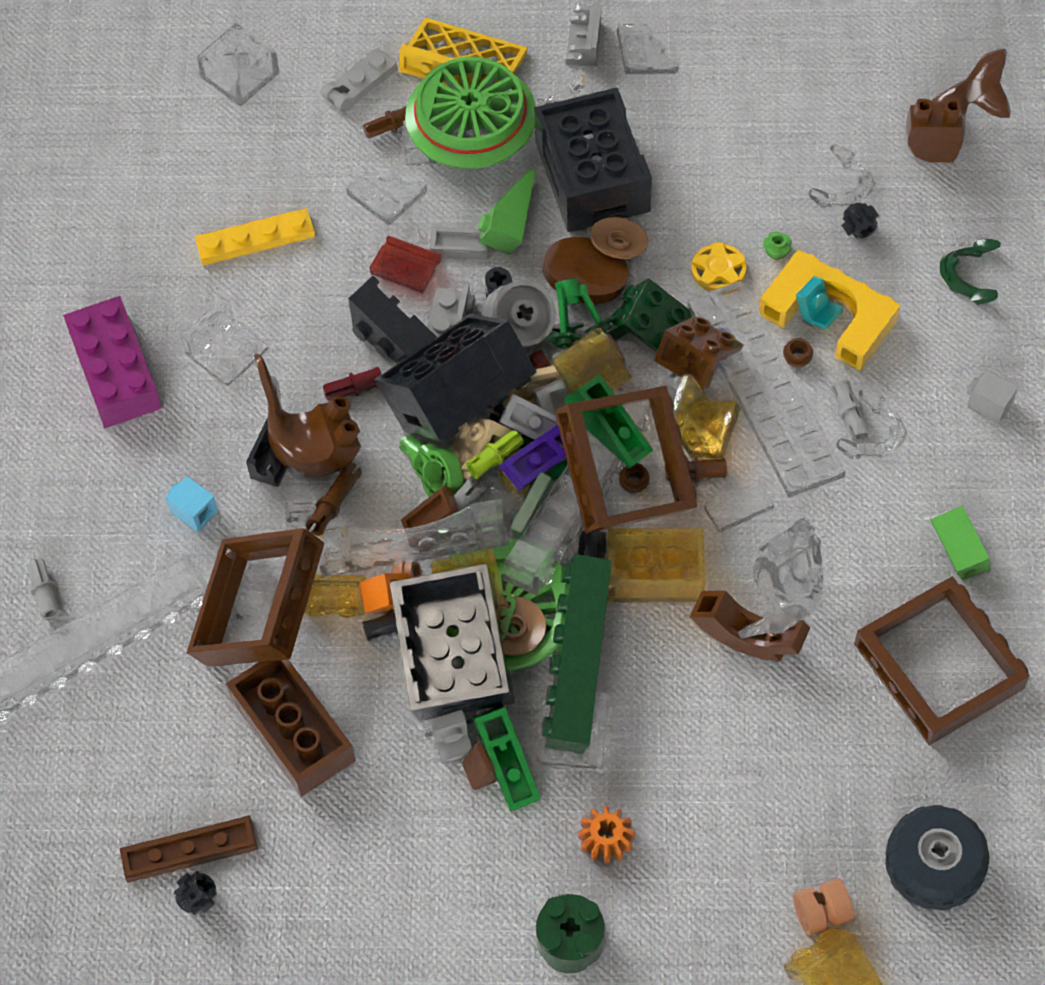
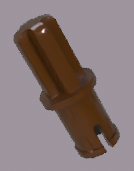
[363,106,406,138]
[664,457,727,482]

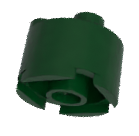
[536,894,605,973]

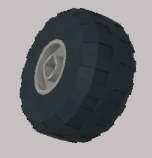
[885,805,989,910]

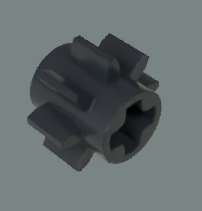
[841,202,879,239]
[174,871,217,915]

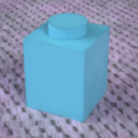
[166,476,218,532]

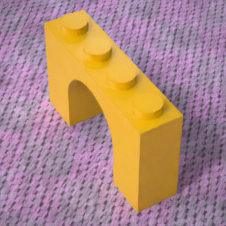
[758,249,901,371]

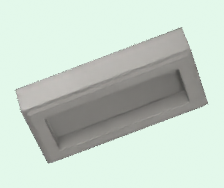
[429,227,489,259]

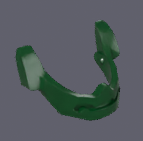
[940,239,1001,305]

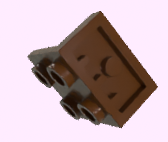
[654,317,743,390]

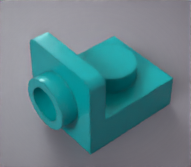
[796,276,843,329]

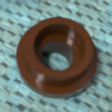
[783,338,813,367]
[619,463,650,493]

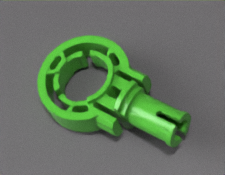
[399,434,463,497]

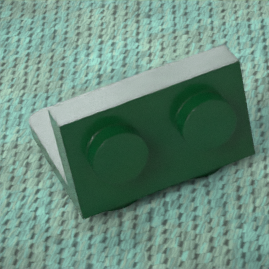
[606,278,692,353]

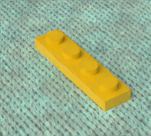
[194,208,315,266]

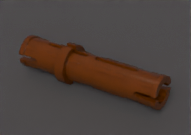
[305,463,362,536]

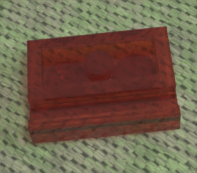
[369,235,441,293]

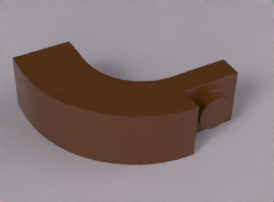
[690,590,810,661]

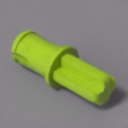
[465,430,524,479]

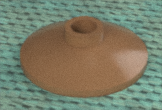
[590,217,648,259]
[496,597,546,656]

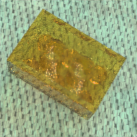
[608,528,705,602]

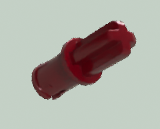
[323,366,382,401]

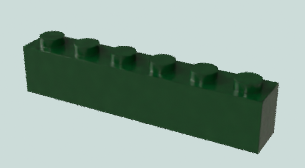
[541,554,612,754]

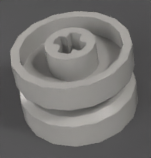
[482,280,556,348]

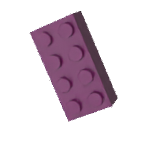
[63,296,162,428]

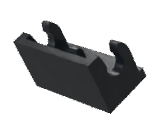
[246,419,287,487]

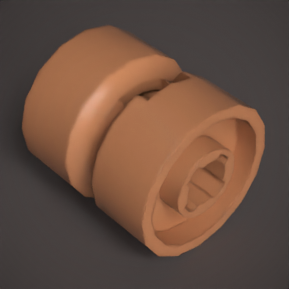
[792,878,854,935]

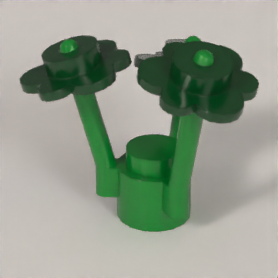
[547,278,617,349]

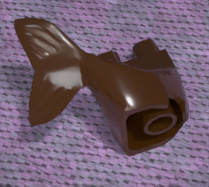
[906,49,1011,163]
[254,354,361,478]

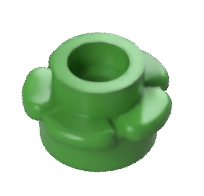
[763,231,792,259]

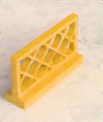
[399,17,528,89]

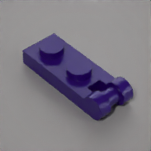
[500,424,566,491]

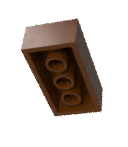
[225,659,356,797]

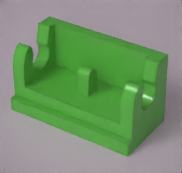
[930,506,991,580]

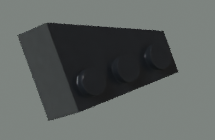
[348,275,437,364]

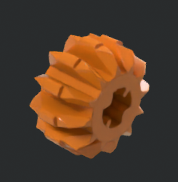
[578,805,635,865]

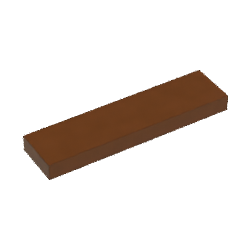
[119,815,258,883]

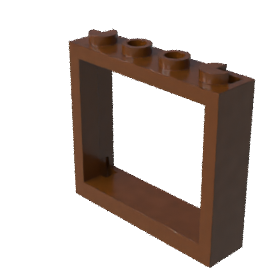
[555,385,698,534]
[186,528,325,667]
[854,576,1030,745]

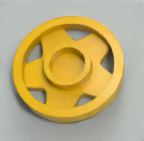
[691,242,747,292]

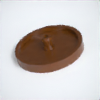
[543,237,629,304]

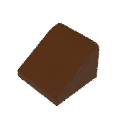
[462,742,496,790]

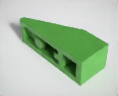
[478,168,535,255]

